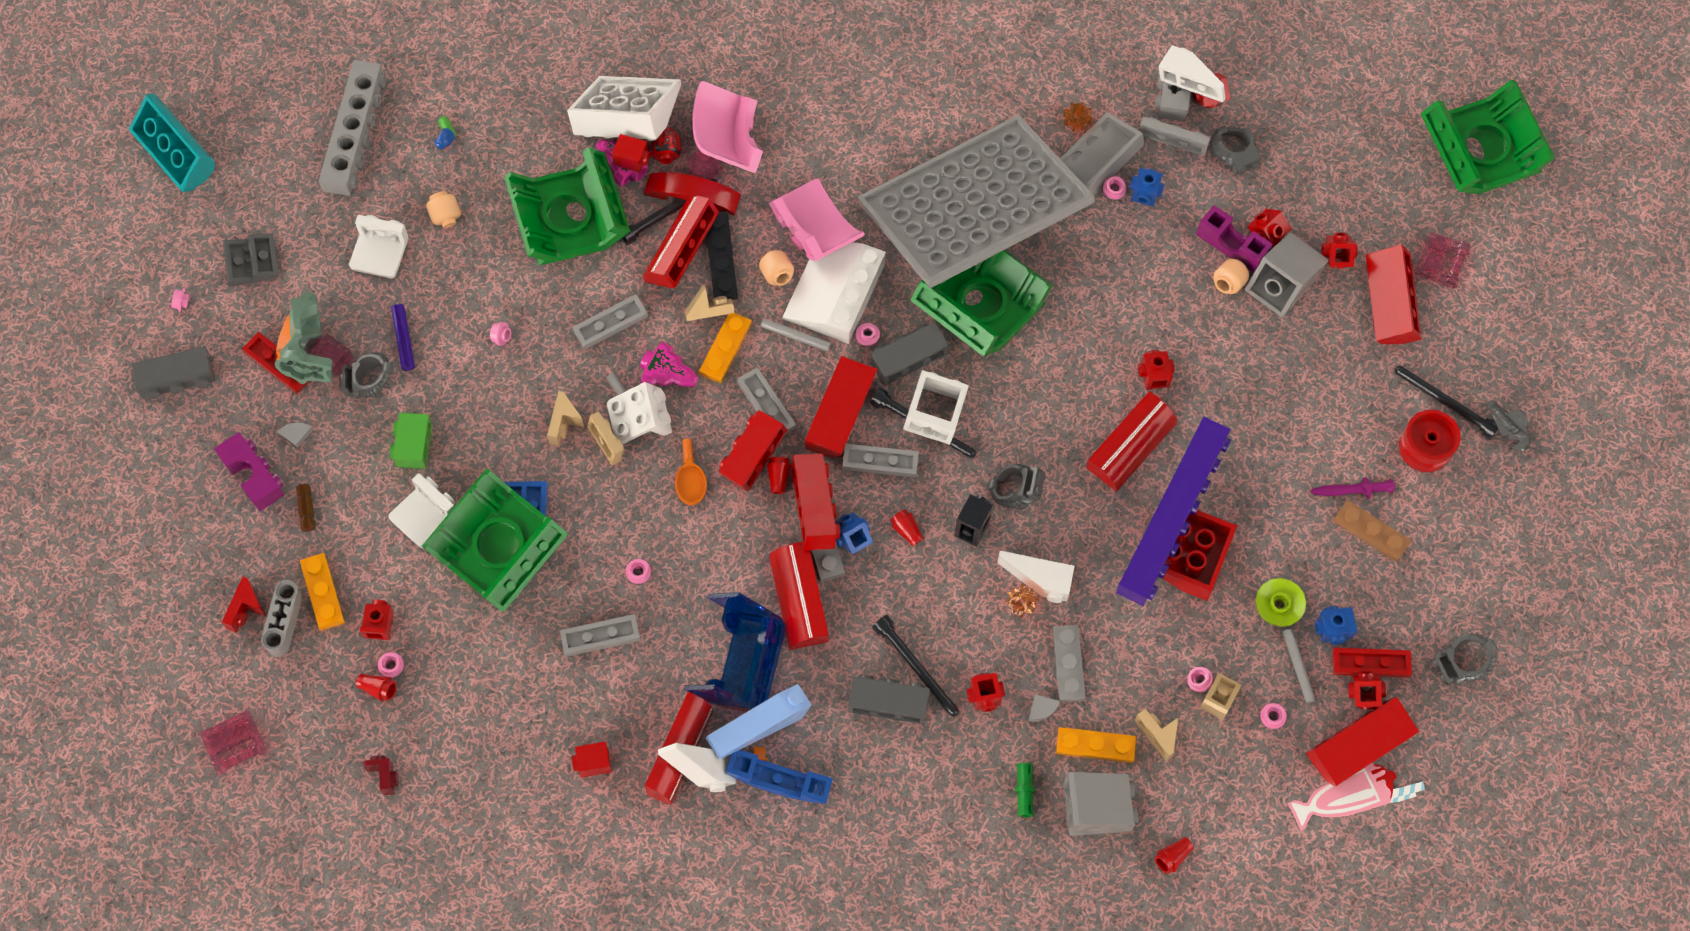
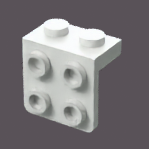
[349,215,409,279]
[607,382,672,444]
[389,473,456,548]

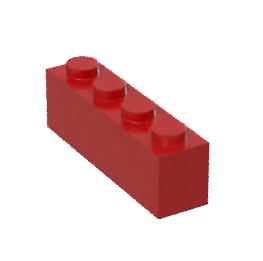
[791,453,840,551]

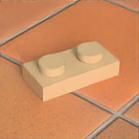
[587,411,624,466]

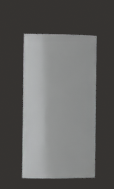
[1060,112,1144,195]

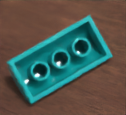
[128,93,215,192]

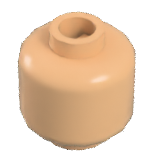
[426,191,461,228]
[759,250,794,286]
[1213,259,1250,294]

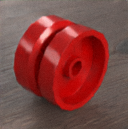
[1398,410,1461,472]

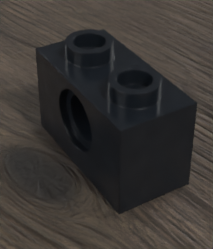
[954,494,993,547]

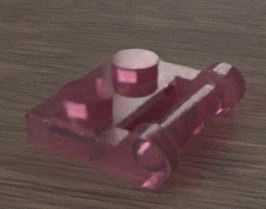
[1415,232,1471,288]
[200,710,268,776]

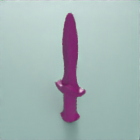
[1310,477,1396,499]

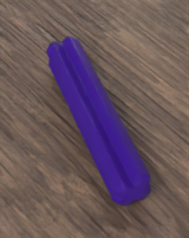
[391,303,415,371]

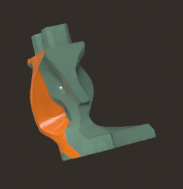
[275,292,333,384]

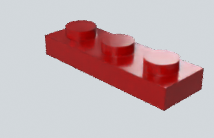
[242,331,309,394]
[1332,647,1412,678]

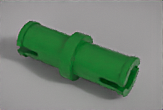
[1015,763,1036,817]

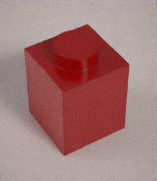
[612,134,651,173]
[571,741,612,778]

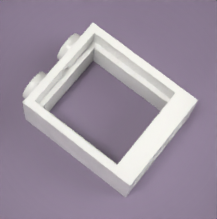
[903,370,969,445]

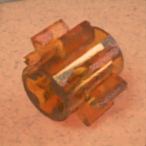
[1063,102,1092,132]
[1005,584,1039,618]

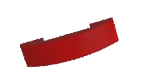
[644,172,741,216]

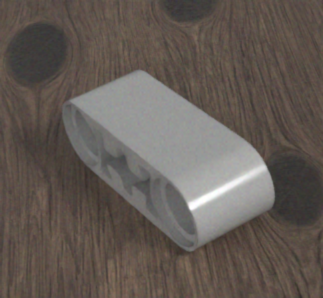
[261,580,303,657]

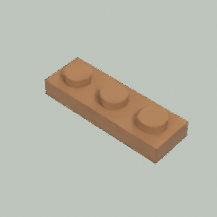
[1333,499,1411,562]

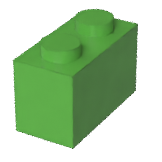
[390,413,432,469]

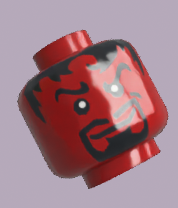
[650,127,681,164]

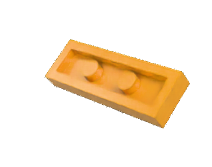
[699,313,752,383]
[300,553,345,631]
[1056,727,1136,763]

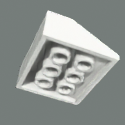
[567,76,681,141]
[782,242,886,344]

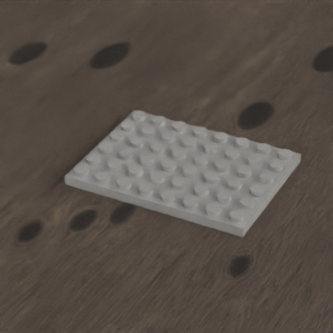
[858,115,1095,288]

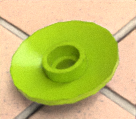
[1255,578,1306,627]

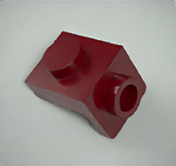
[363,755,399,796]

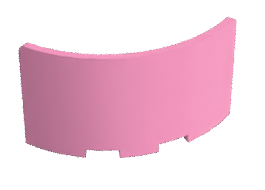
[693,81,763,173]
[769,179,865,261]

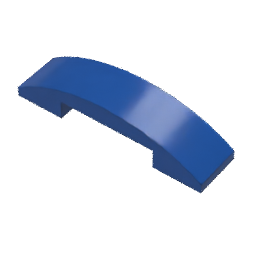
[726,750,833,804]

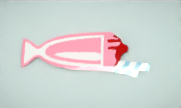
[1288,763,1425,831]

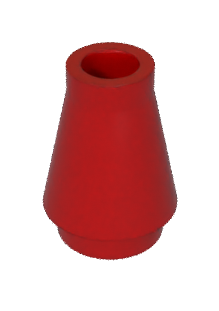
[767,457,791,494]
[890,508,924,547]
[356,673,397,702]
[1155,837,1194,874]

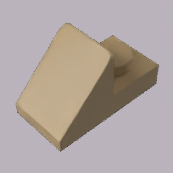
[685,285,735,321]
[547,391,584,446]
[1200,673,1242,720]
[1135,709,1178,762]

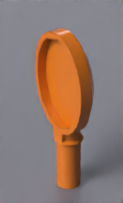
[675,438,707,506]

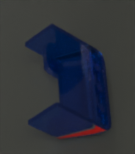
[683,592,786,712]

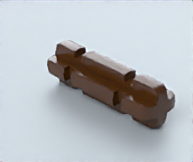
[296,483,315,532]

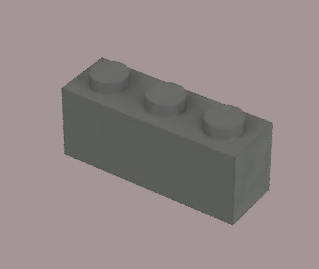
[870,322,949,386]
[132,346,215,399]
[848,674,930,725]

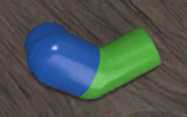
[434,116,456,149]

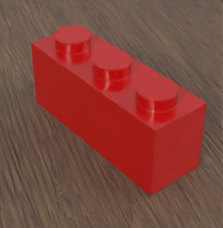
[718,409,788,492]

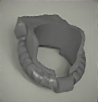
[1210,125,1261,175]
[340,352,393,399]
[1487,400,1531,452]
[988,464,1046,510]
[1433,632,1498,685]

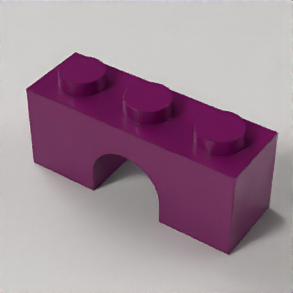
[1196,205,1273,273]
[214,432,285,512]

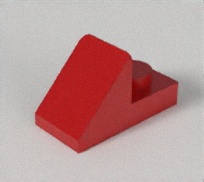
[221,576,265,633]

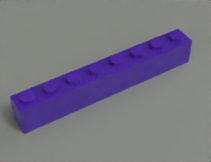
[1116,416,1232,607]

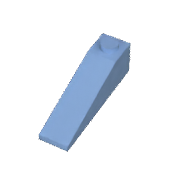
[706,684,812,760]

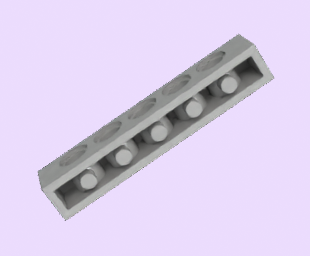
[319,60,387,196]

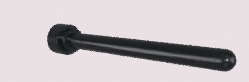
[622,178,718,245]
[1394,366,1499,440]
[870,387,976,458]
[872,615,959,717]

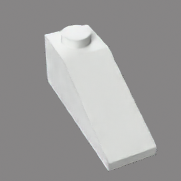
[1159,45,1225,102]
[997,551,1074,603]
[658,743,736,792]

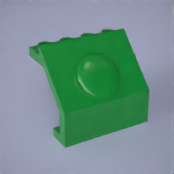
[1420,80,1555,194]
[504,147,631,266]
[910,250,1053,357]
[422,468,569,613]

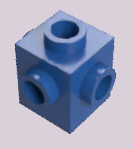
[1129,168,1165,207]
[835,512,873,554]
[1315,606,1357,645]

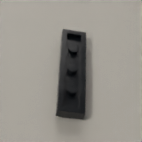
[707,211,738,300]

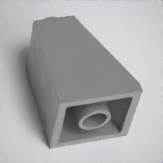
[1245,232,1329,318]
[1063,772,1138,836]

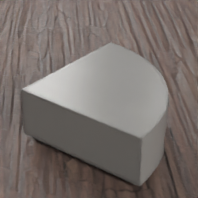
[277,422,313,448]
[1028,695,1060,722]

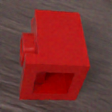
[360,600,394,640]

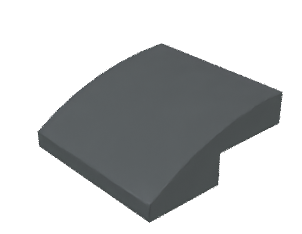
[223,233,279,287]

